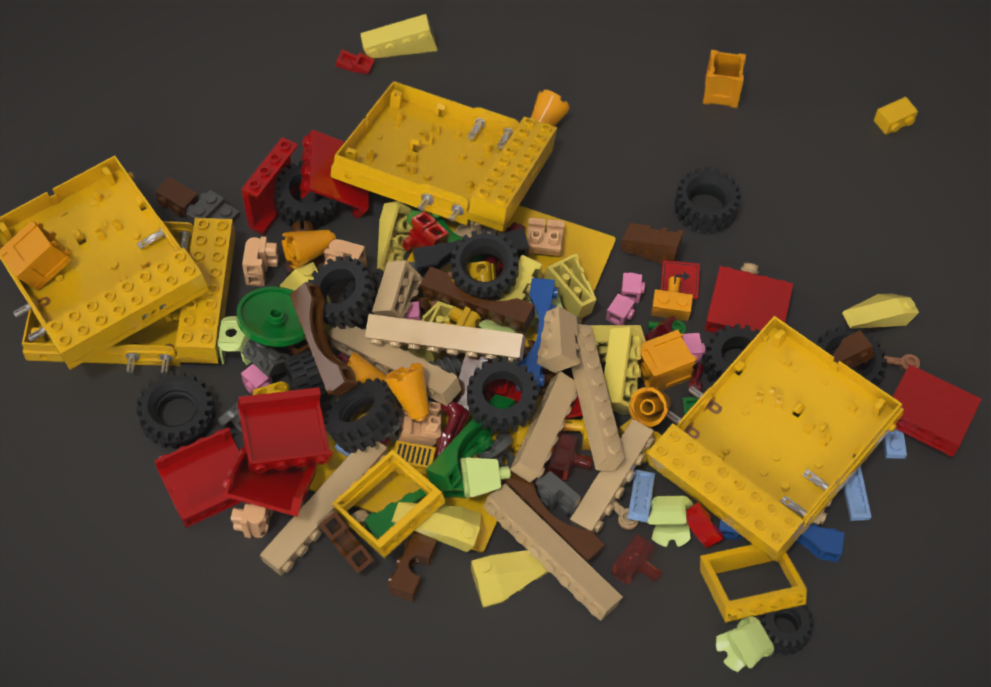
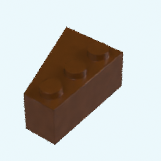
[621,223,684,265]

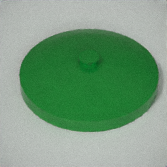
[236,286,305,347]

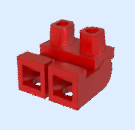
[402,211,449,251]

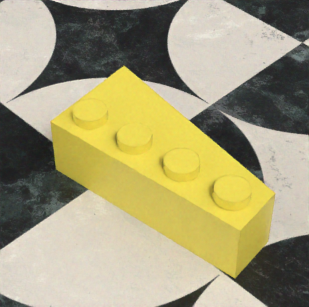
[361,14,438,59]
[484,255,542,328]
[604,327,641,415]

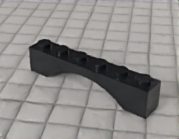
[413,229,529,277]

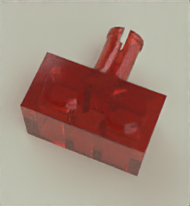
[547,432,593,482]
[611,534,662,585]

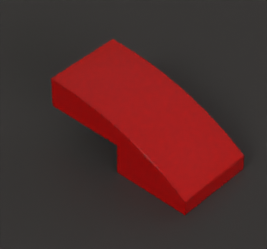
[335,49,375,74]
[486,379,522,404]
[686,502,723,548]

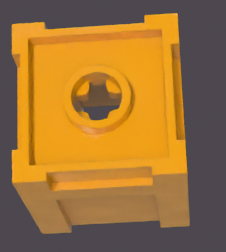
[703,50,746,108]
[0,220,72,291]
[638,330,697,391]

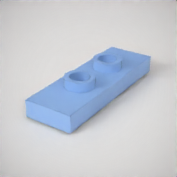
[843,466,872,521]
[627,469,655,523]

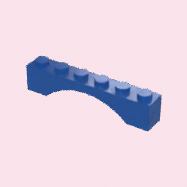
[514,278,559,393]
[718,518,844,563]

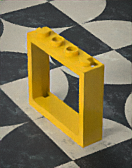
[332,450,445,558]
[700,544,807,622]

